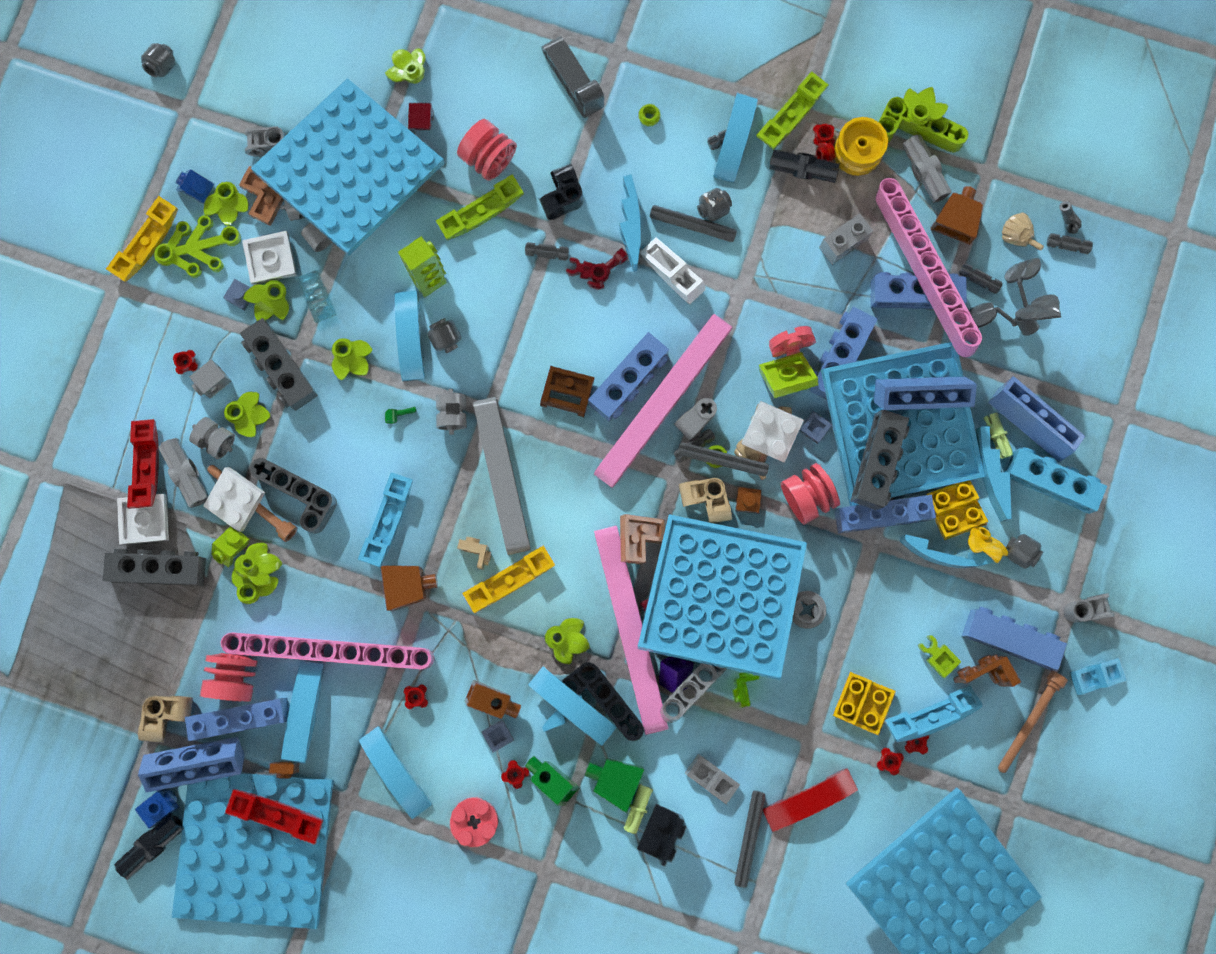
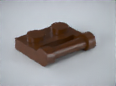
[540,366,595,418]

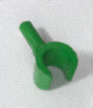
[385,407,417,424]

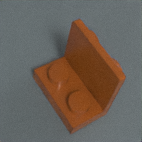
[953,654,1021,687]

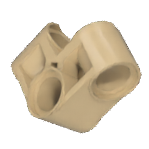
[679,478,732,523]
[138,696,193,743]

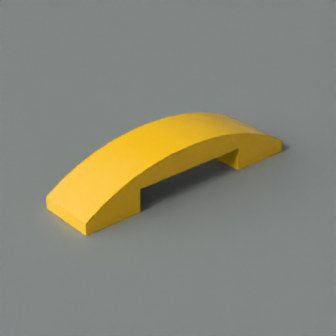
[106,196,178,282]
[462,545,555,614]

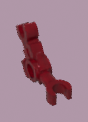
[566,248,629,290]

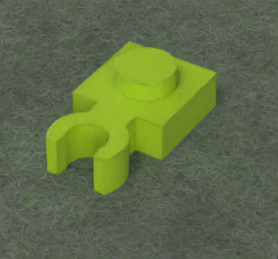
[918,635,961,678]

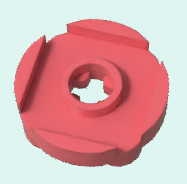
[769,326,816,357]
[450,797,499,847]

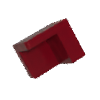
[408,103,434,135]

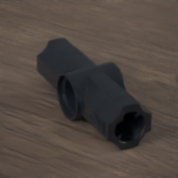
[769,149,840,183]
[114,813,184,880]

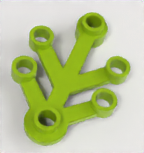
[154,215,241,278]

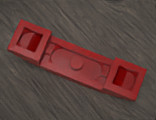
[127,419,159,509]
[763,768,858,832]
[225,789,324,844]

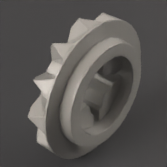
[792,591,826,629]

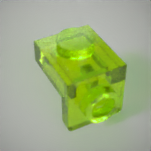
[732,672,760,708]

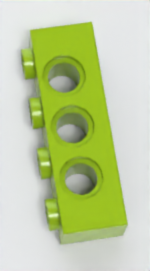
[398,236,447,298]

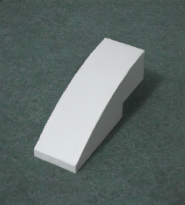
[640,238,706,305]

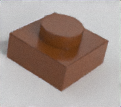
[735,487,762,514]
[269,762,299,778]

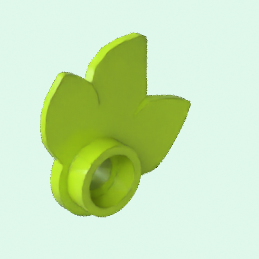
[385,48,426,84]
[904,87,948,126]
[204,182,249,226]
[243,280,289,321]
[331,338,373,380]
[224,392,271,437]
[234,543,282,587]
[232,565,279,604]
[544,618,590,665]

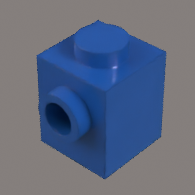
[134,789,180,829]

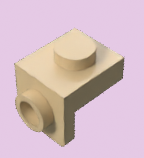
[457,537,491,570]

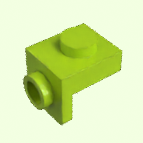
[211,526,250,568]

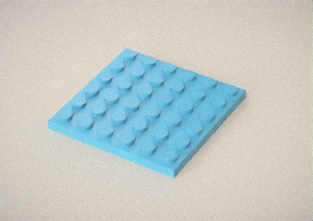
[251,78,445,256]
[821,342,985,506]
[638,514,807,680]
[172,773,334,929]
[845,787,1042,954]

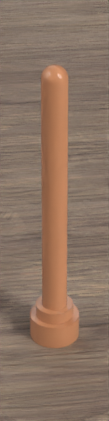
[207,465,298,542]
[998,670,1068,773]

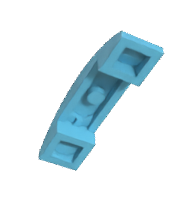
[713,93,758,183]
[395,291,425,381]
[358,472,413,567]
[900,534,995,568]
[528,666,617,746]
[885,685,983,742]
[359,726,433,819]

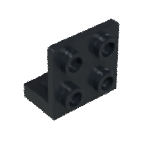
[637,803,687,867]

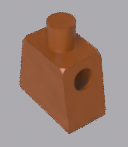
[930,186,983,245]
[381,566,438,612]
[464,680,521,719]

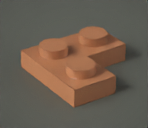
[239,166,284,226]
[620,514,665,564]

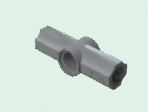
[902,135,952,203]
[158,438,208,508]

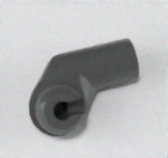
[1059,201,1082,234]

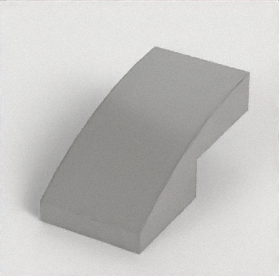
[685,754,740,804]

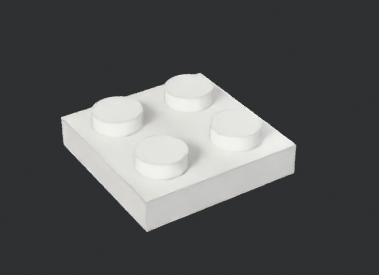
[242,231,297,285]
[741,401,804,462]
[203,467,265,532]
[117,494,169,545]

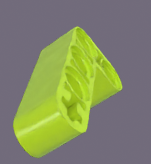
[879,97,969,153]

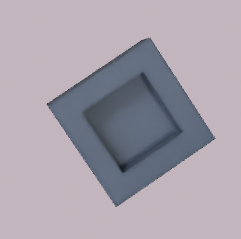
[223,279,250,311]
[799,411,832,444]
[482,719,514,753]

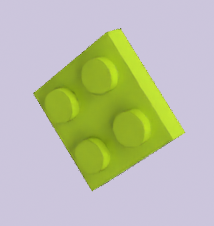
[759,352,818,398]

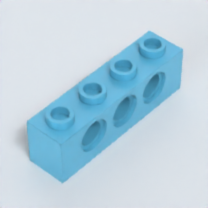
[1005,447,1107,514]

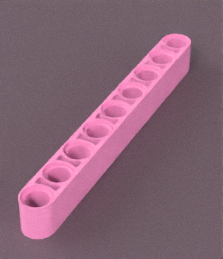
[876,178,982,357]
[594,314,733,488]
[594,525,668,735]
[221,632,434,669]

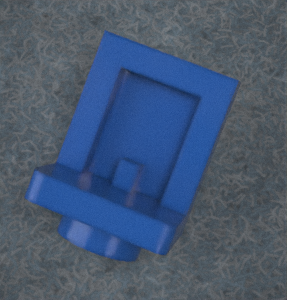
[175,169,214,204]

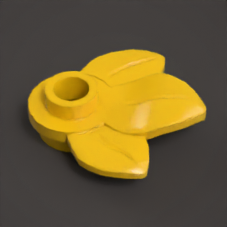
[968,527,1008,563]

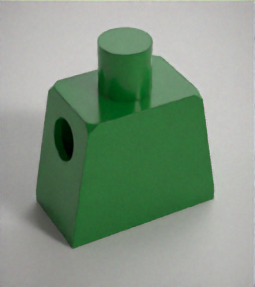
[525,756,580,806]
[584,758,645,813]

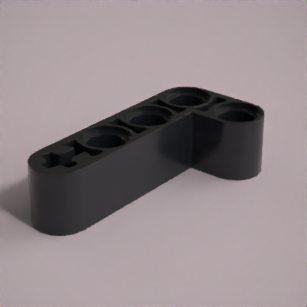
[562,662,644,741]

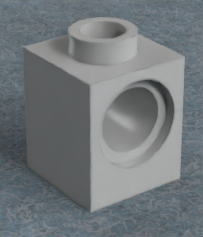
[190,360,232,399]

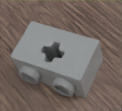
[819,214,873,265]

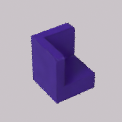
[659,656,694,693]

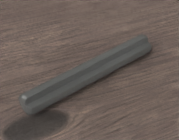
[650,205,737,242]
[678,442,769,476]
[734,790,766,888]

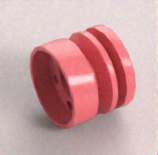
[457,118,517,181]
[780,463,840,525]
[200,653,257,702]

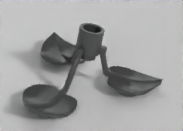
[960,258,1061,336]

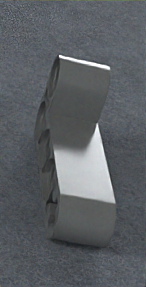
[541,36,604,118]
[250,458,337,534]

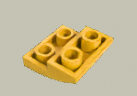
[926,480,988,541]
[833,672,896,736]

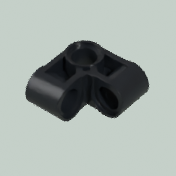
[539,163,583,220]

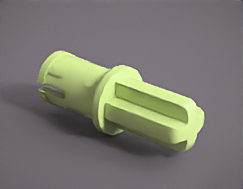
[983,413,1013,459]
[624,784,653,834]

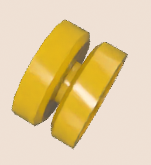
[834,117,888,176]

